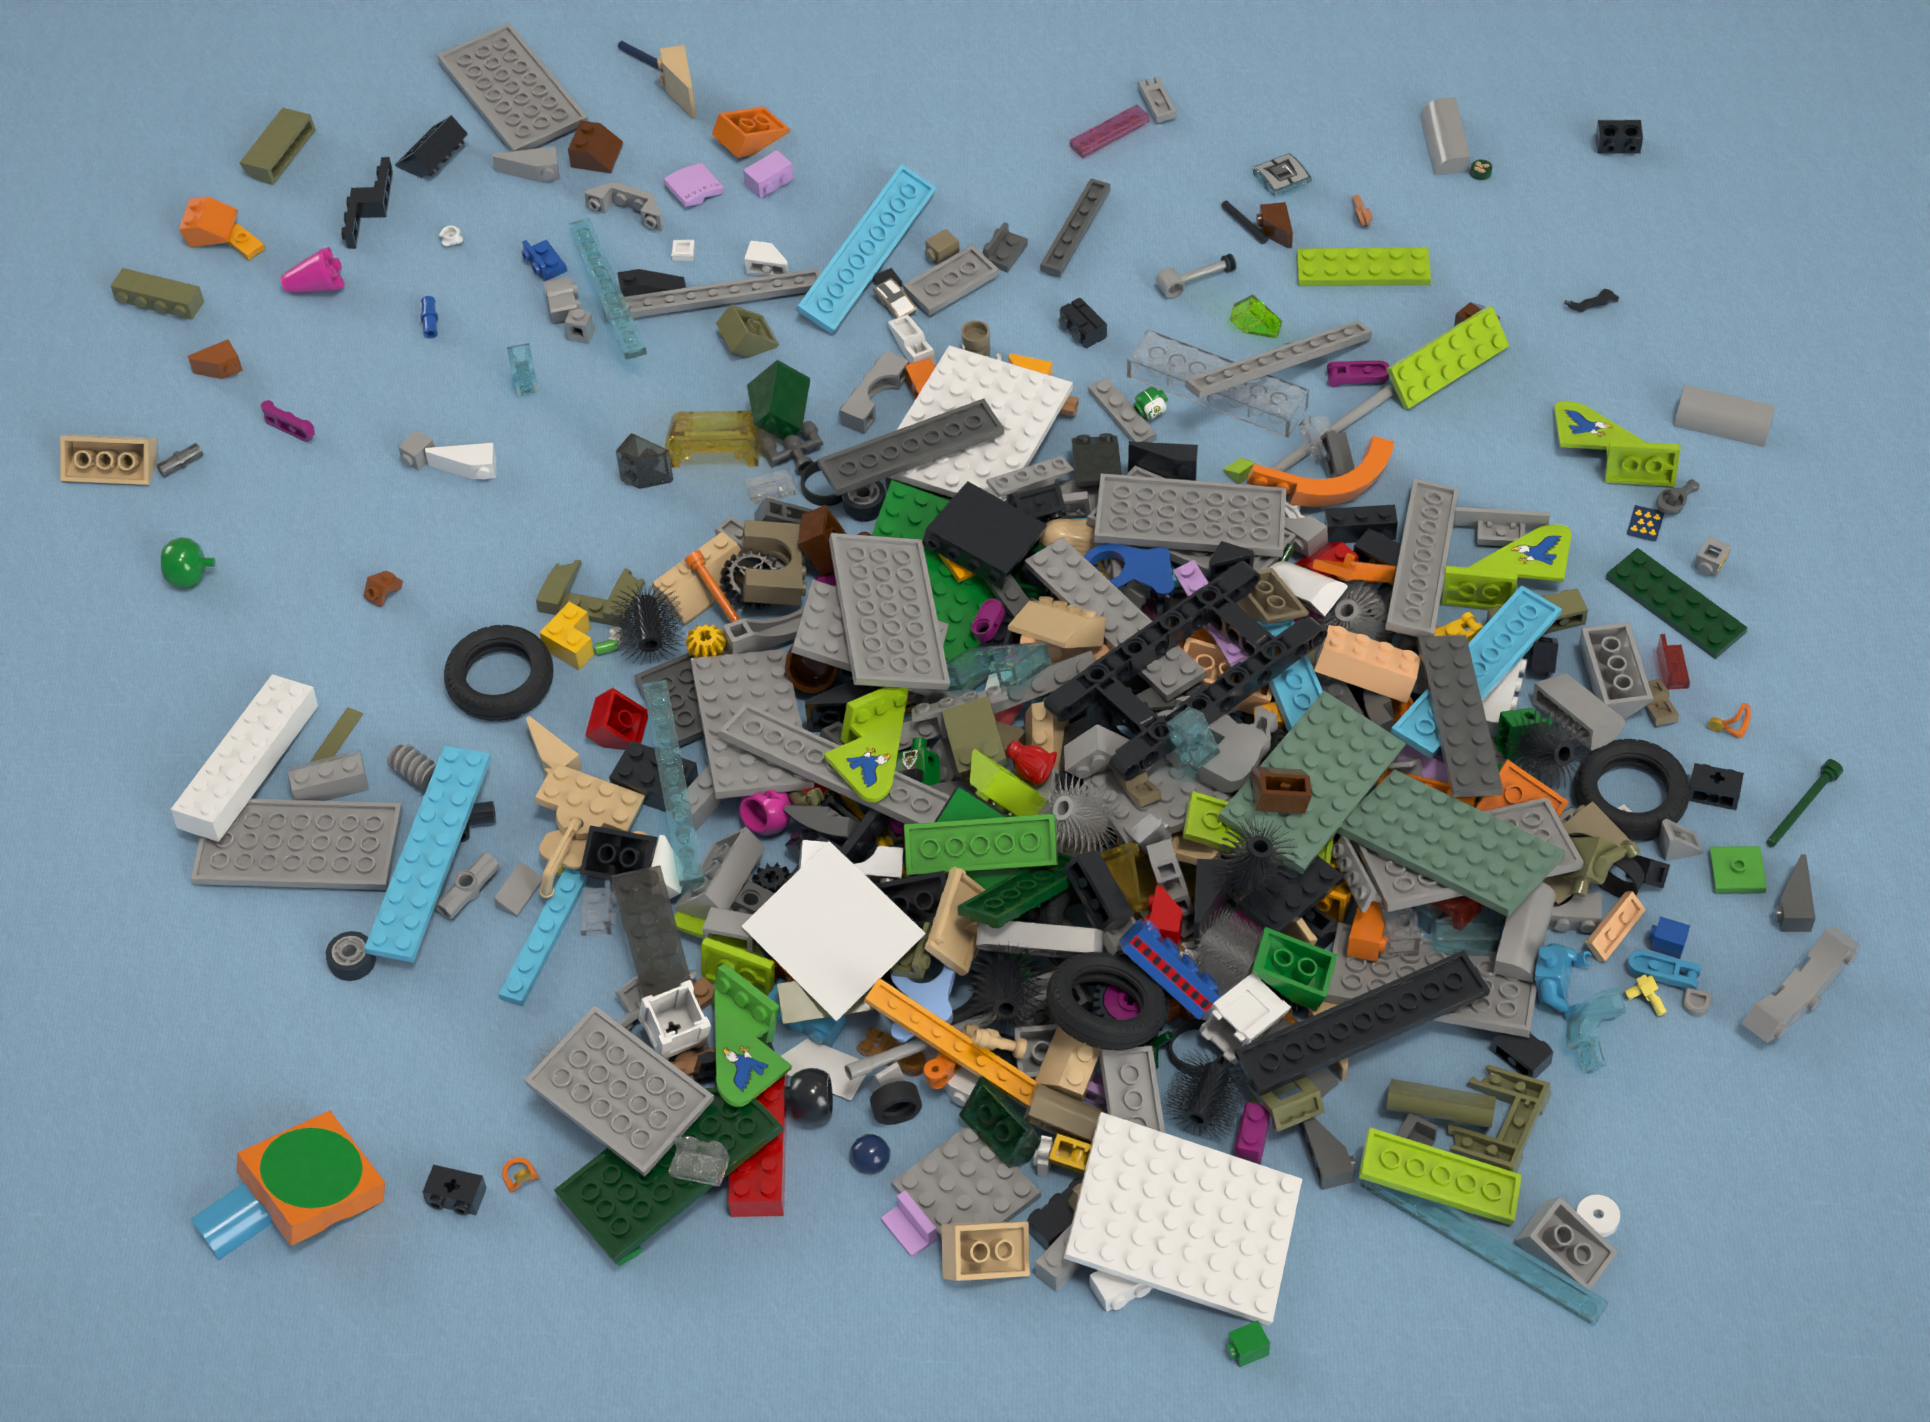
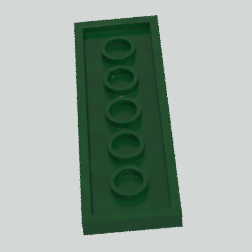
[1606,548,1748,659]
[957,852,1074,928]

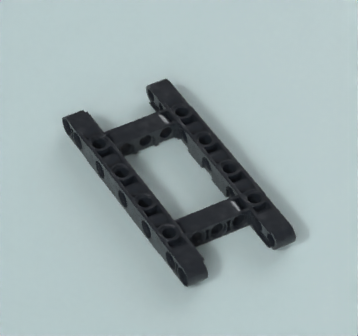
[1044,561,1328,781]

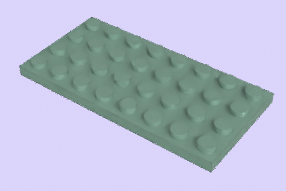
[1218,691,1406,874]
[1337,769,1565,917]

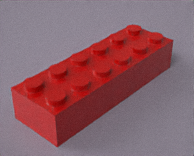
[728,1073,788,1217]

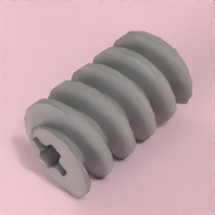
[387,744,436,791]

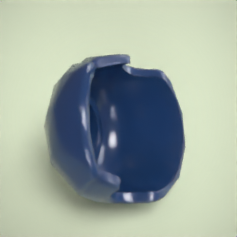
[850,1134,890,1174]

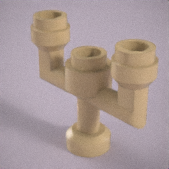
[962,1023,1027,1059]

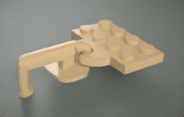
[535,762,645,898]

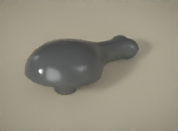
[1657,479,1700,514]

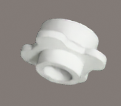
[439,226,463,247]

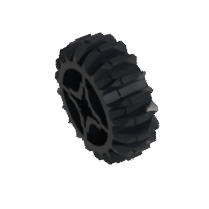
[719,549,781,611]

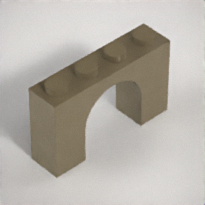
[742,520,807,606]
[1542,801,1631,907]

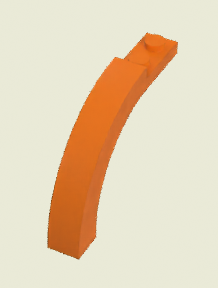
[1246,436,1394,507]

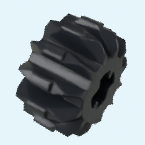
[752,862,791,893]

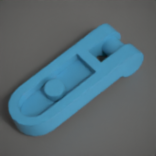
[1627,950,1701,991]

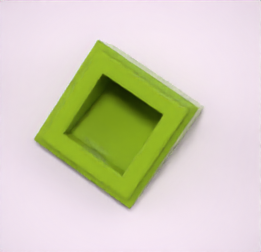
[1223,458,1256,484]

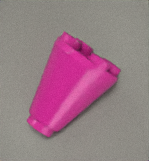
[281,247,345,293]

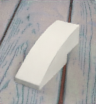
[888,315,937,366]

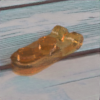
[856,1027,926,1077]

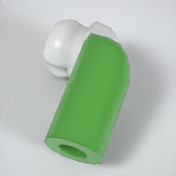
[594,627,624,655]

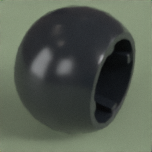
[784,1068,833,1125]

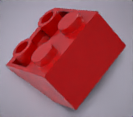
[1144,885,1183,950]

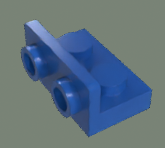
[521,239,567,281]

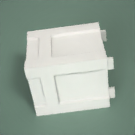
[1199,973,1291,1066]
[638,980,711,1060]

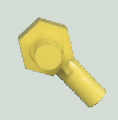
[1625,974,1667,1017]

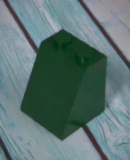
[747,360,810,441]

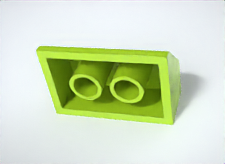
[970,749,1048,817]

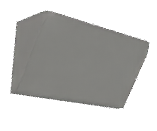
[494,862,542,917]

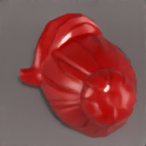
[1005,740,1057,785]

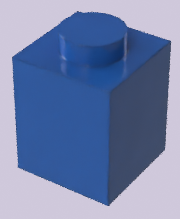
[1648,916,1690,959]

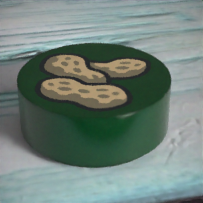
[1470,159,1493,180]

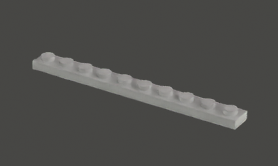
[603,268,820,322]
[1185,320,1372,398]
[898,650,1095,751]

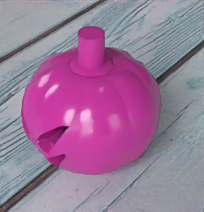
[740,790,792,836]

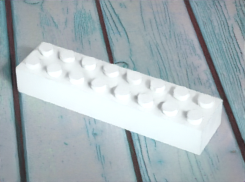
[171,674,318,842]

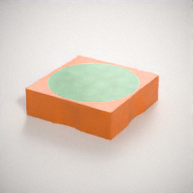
[236,1110,385,1246]

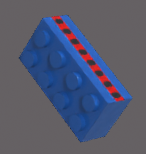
[1119,918,1220,1020]

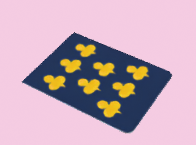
[1627,505,1664,541]

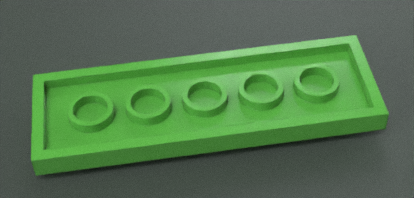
[904,814,1058,876]

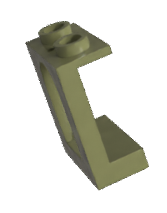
[1247,1076,1325,1132]

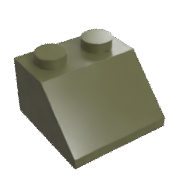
[716,304,779,358]

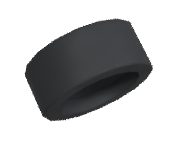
[870,1081,922,1125]

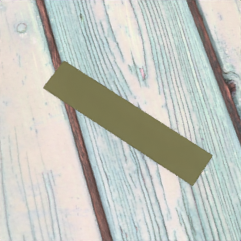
[310,707,364,762]

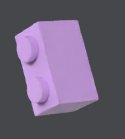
[743,150,794,199]

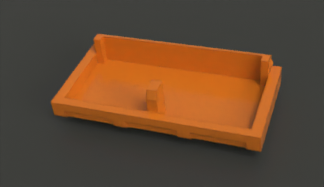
[1313,553,1397,585]

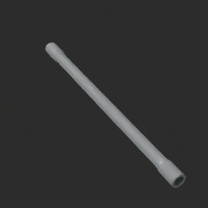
[845,989,1047,1080]

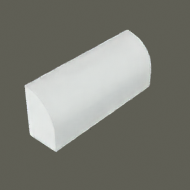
[1268,561,1348,616]

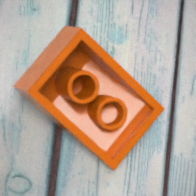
[711,106,790,158]

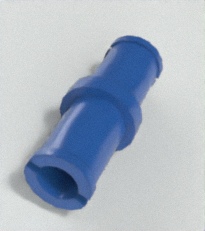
[420,296,438,338]

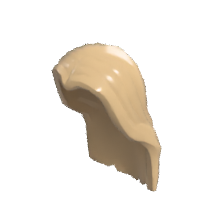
[1040,518,1105,563]

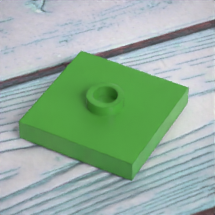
[1709,846,1767,893]

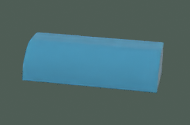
[191,1183,273,1260]

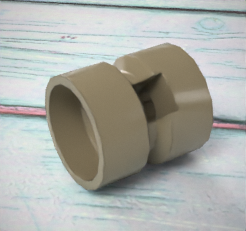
[961,320,990,357]

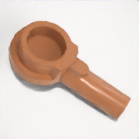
[1352,194,1373,227]

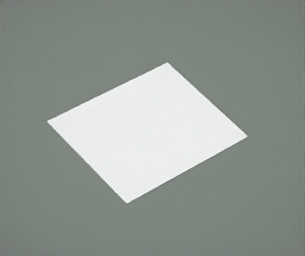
[742,841,926,1021]

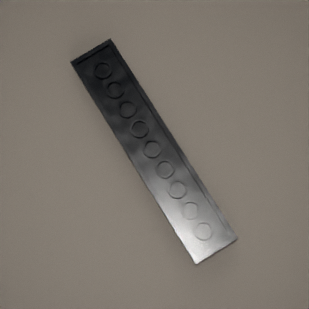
[1235,950,1490,1096]

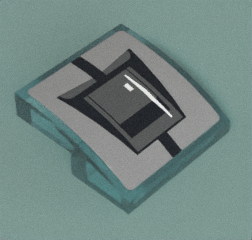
[1252,153,1312,196]

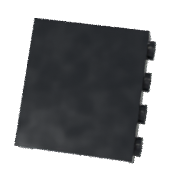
[922,481,1047,589]

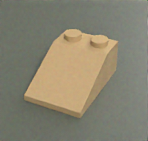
[657,45,697,119]
[942,1221,1030,1281]

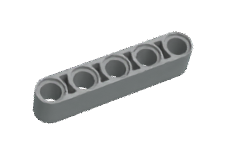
[976,921,1103,958]

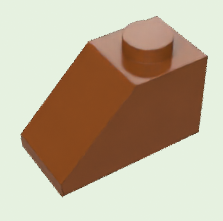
[188,339,243,379]

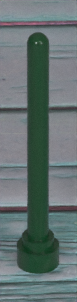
[1767,759,1843,847]

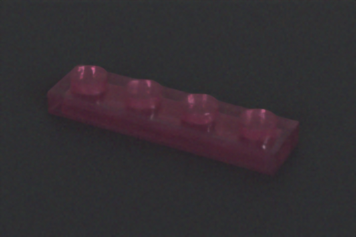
[1070,104,1150,158]

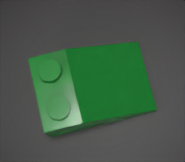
[1252,927,1337,1011]

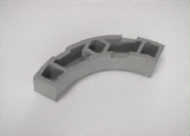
[1742,926,1860,1043]

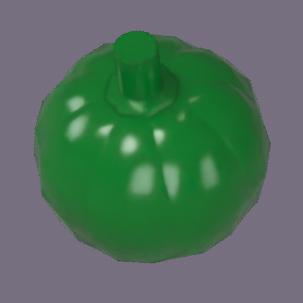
[161,537,216,589]

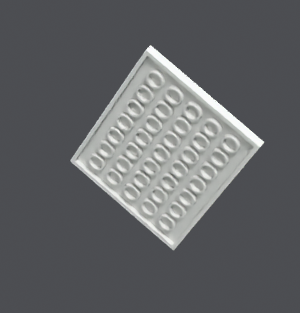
[888,345,1073,502]
[1063,1112,1302,1326]

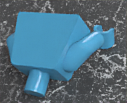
[1535,943,1592,1022]

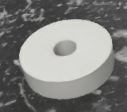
[1577,1195,1620,1238]

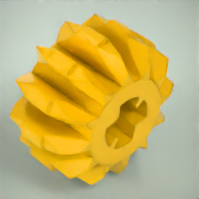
[685,622,726,658]

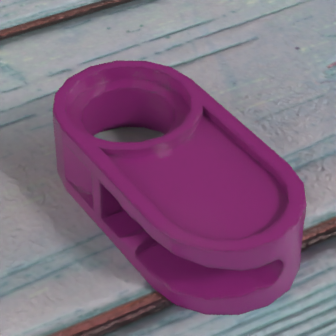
[971,599,1005,642]

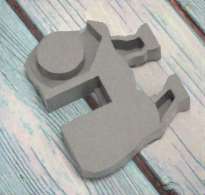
[1157,696,1278,792]

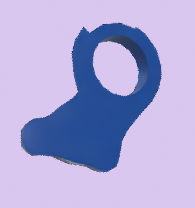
[1084,543,1175,598]

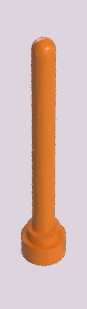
[684,550,740,623]

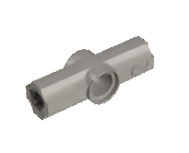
[435,852,500,919]

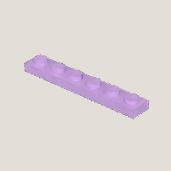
[1173,560,1249,667]

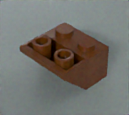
[1251,766,1312,814]

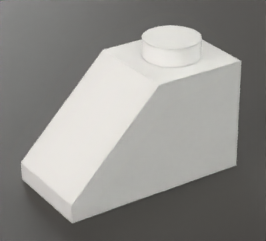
[744,241,789,277]

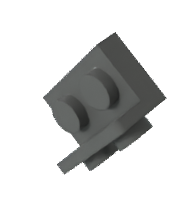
[983,222,1028,273]

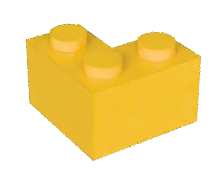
[539,601,594,670]

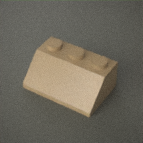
[1025,702,1069,770]
[1035,1026,1102,1102]

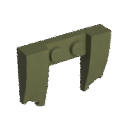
[536,560,645,627]
[1448,1065,1551,1173]

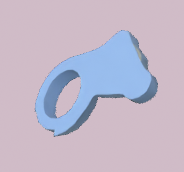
[891,954,956,1043]

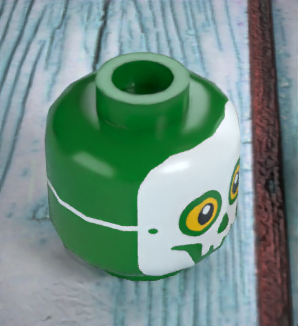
[1133,386,1168,420]

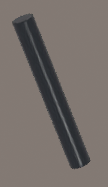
[1221,200,1269,244]

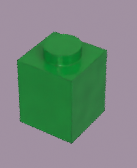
[1225,1320,1270,1368]

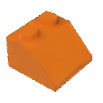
[179,196,238,247]

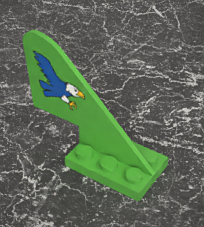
[711,963,792,1107]

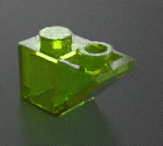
[1229,294,1282,338]

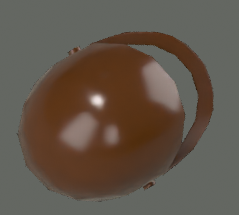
[785,643,840,693]

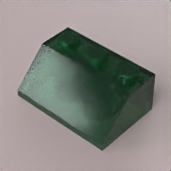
[959,1076,1040,1168]

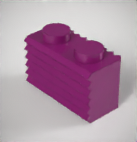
[1235,1102,1270,1165]

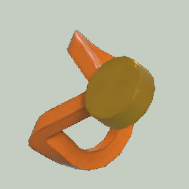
[1708,703,1751,738]
[502,1157,539,1192]

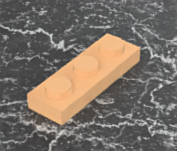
[1585,891,1646,962]

